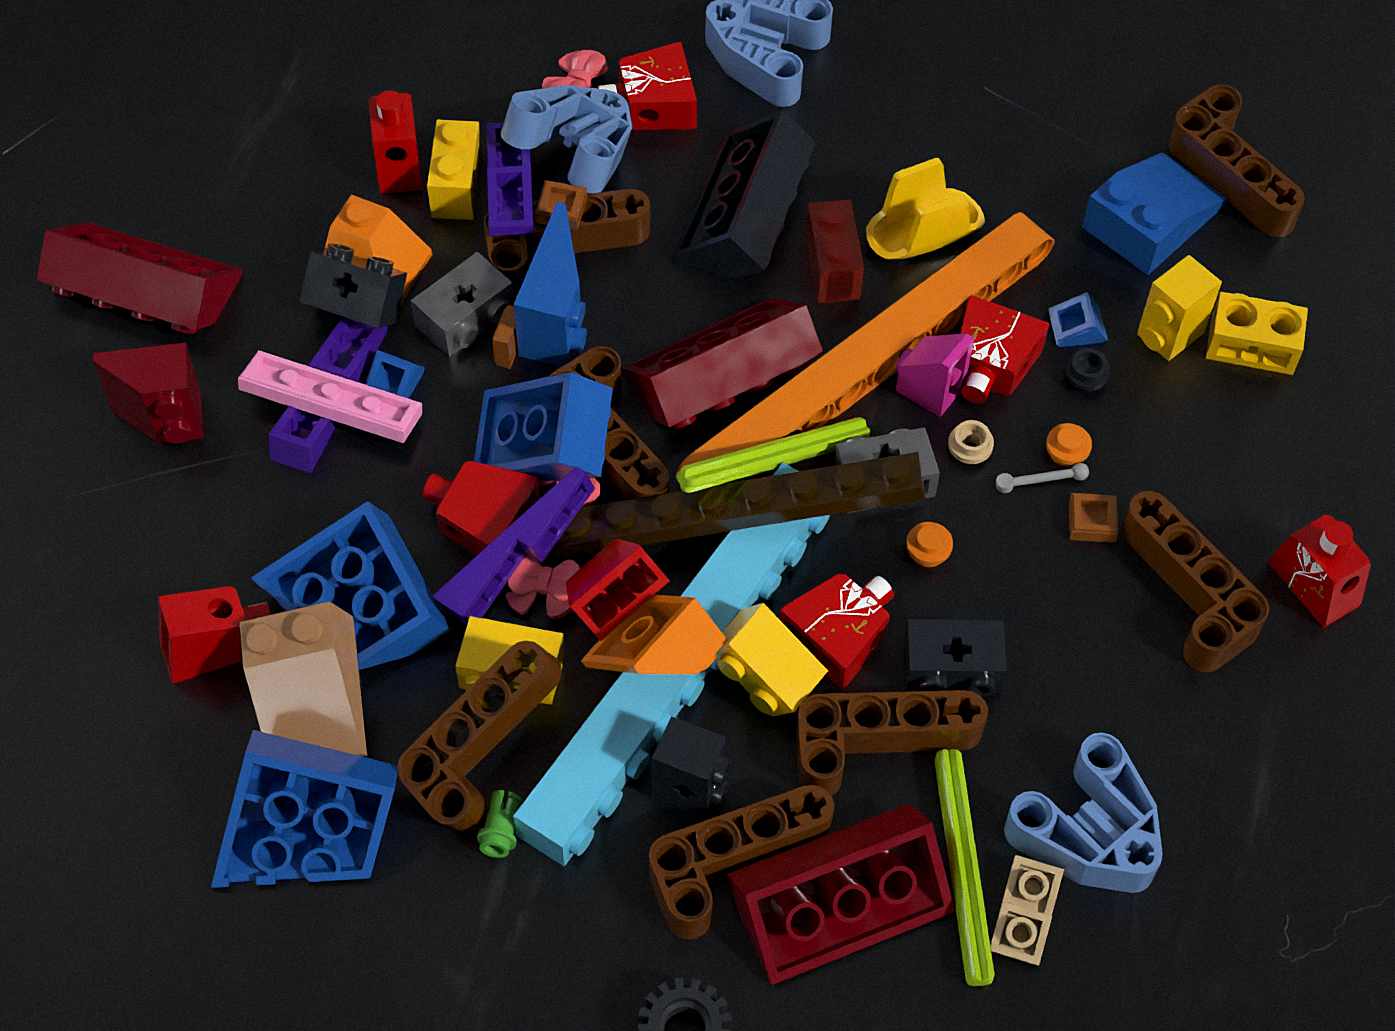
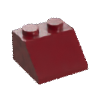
[93,343,203,443]

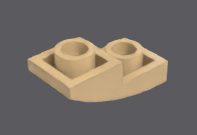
[990,855,1064,966]

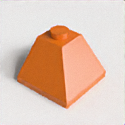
[325,195,433,306]
[581,595,727,674]

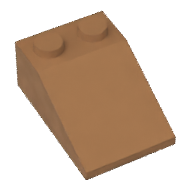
[240,601,367,757]

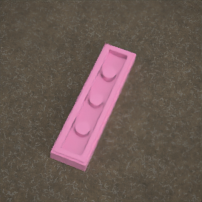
[238,350,422,443]

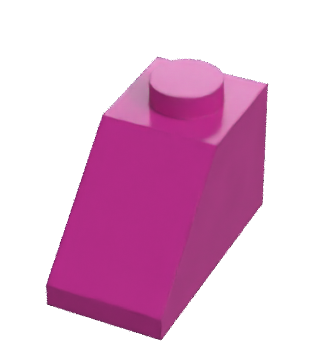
[895,333,974,418]

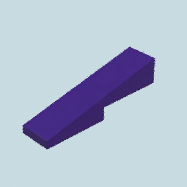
[487,122,534,236]
[269,316,387,473]
[432,466,595,626]

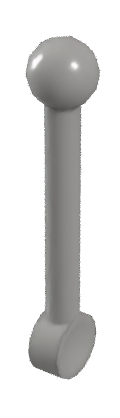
[996,463,1089,493]

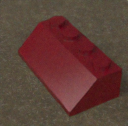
[37,222,242,333]
[621,297,824,429]
[727,803,955,985]

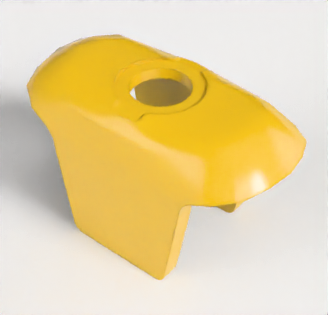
[866,158,985,260]

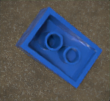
[1082,152,1228,275]
[514,202,587,367]
[474,372,613,481]

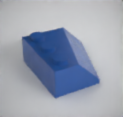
[251,501,451,670]
[211,730,398,888]

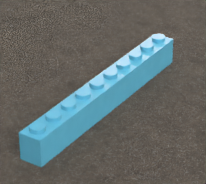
[513,463,830,866]

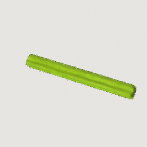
[676,417,870,493]
[934,749,995,986]

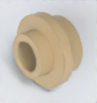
[948,420,994,464]

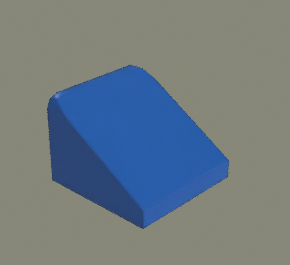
[1048,292,1108,347]
[365,350,425,399]

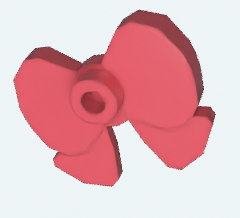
[542,50,608,88]
[505,554,580,619]

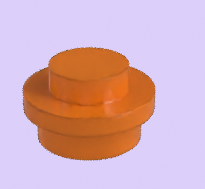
[1046,423,1092,467]
[906,522,953,567]

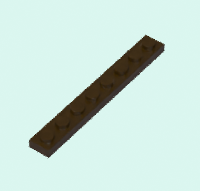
[554,452,925,559]

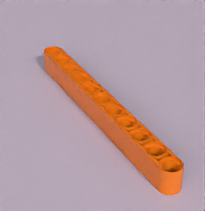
[675,212,1054,485]

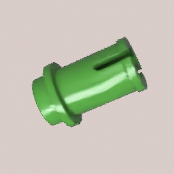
[477,790,522,858]

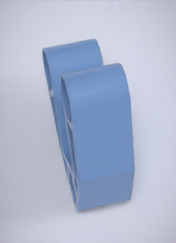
[705,0,833,107]
[501,85,632,193]
[1004,733,1163,893]

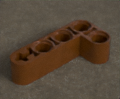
[1168,84,1305,238]
[484,189,650,296]
[549,346,669,501]
[1122,491,1269,672]
[397,640,562,832]
[796,690,988,796]
[649,785,835,940]

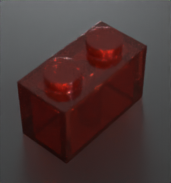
[805,200,864,303]

